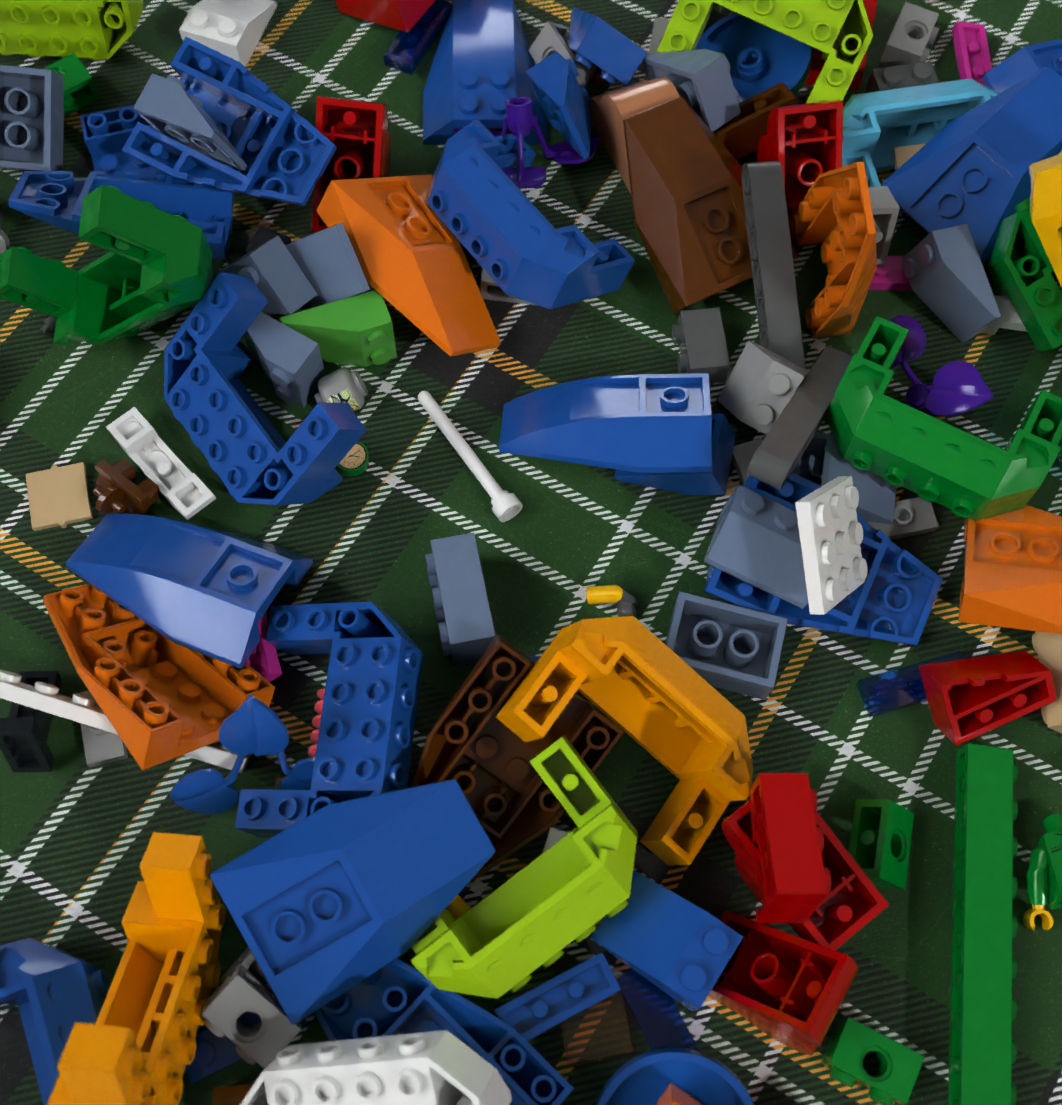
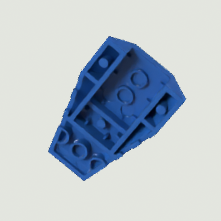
[423,0,547,145]
[122,37,337,206]
[8,171,235,261]
[704,473,943,645]

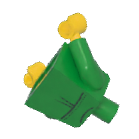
[1023,813,1062,931]

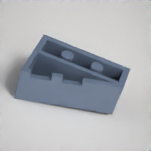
[209,236,318,315]

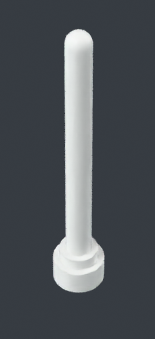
[418,391,523,522]

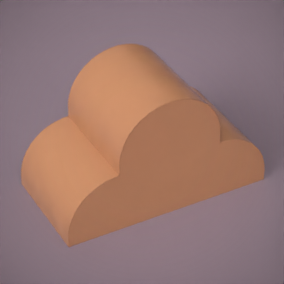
[587,76,679,194]

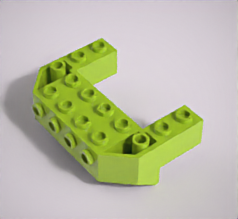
[0,0,143,61]
[657,0,874,104]
[411,735,637,999]

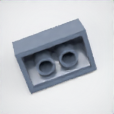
[704,485,808,609]

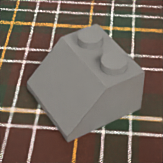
[717,340,809,435]

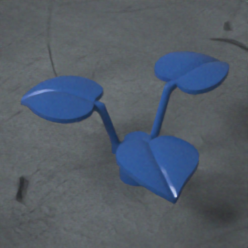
[170,695,315,814]

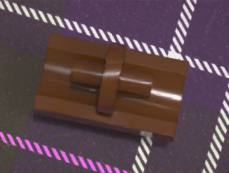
[93,459,159,515]

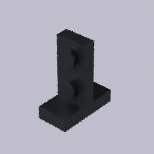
[0,671,62,773]

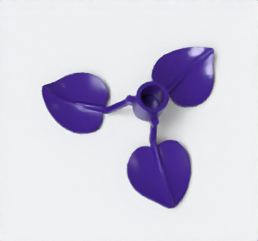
[454,97,600,188]
[831,314,994,434]

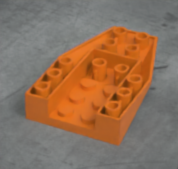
[790,161,877,339]
[316,174,501,357]
[958,505,1062,634]
[43,584,275,771]

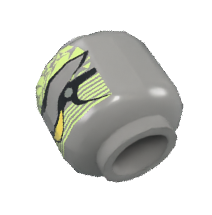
[315,367,368,411]

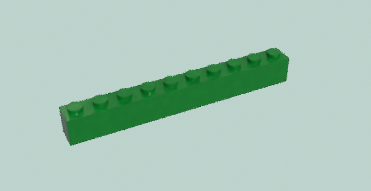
[948,743,1018,1105]

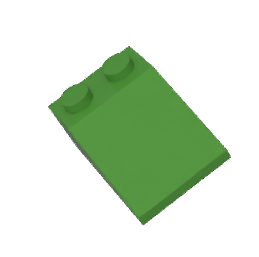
[280,290,397,367]

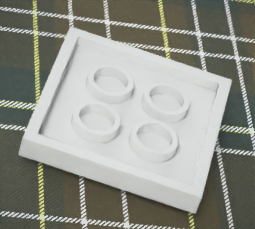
[795,476,868,615]

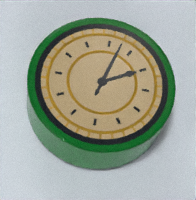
[336,441,370,476]

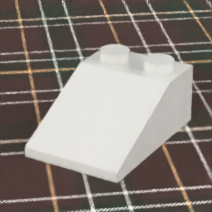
[179,0,277,67]

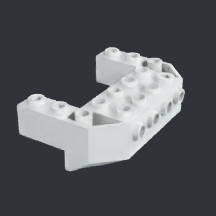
[240,1030,512,1105]

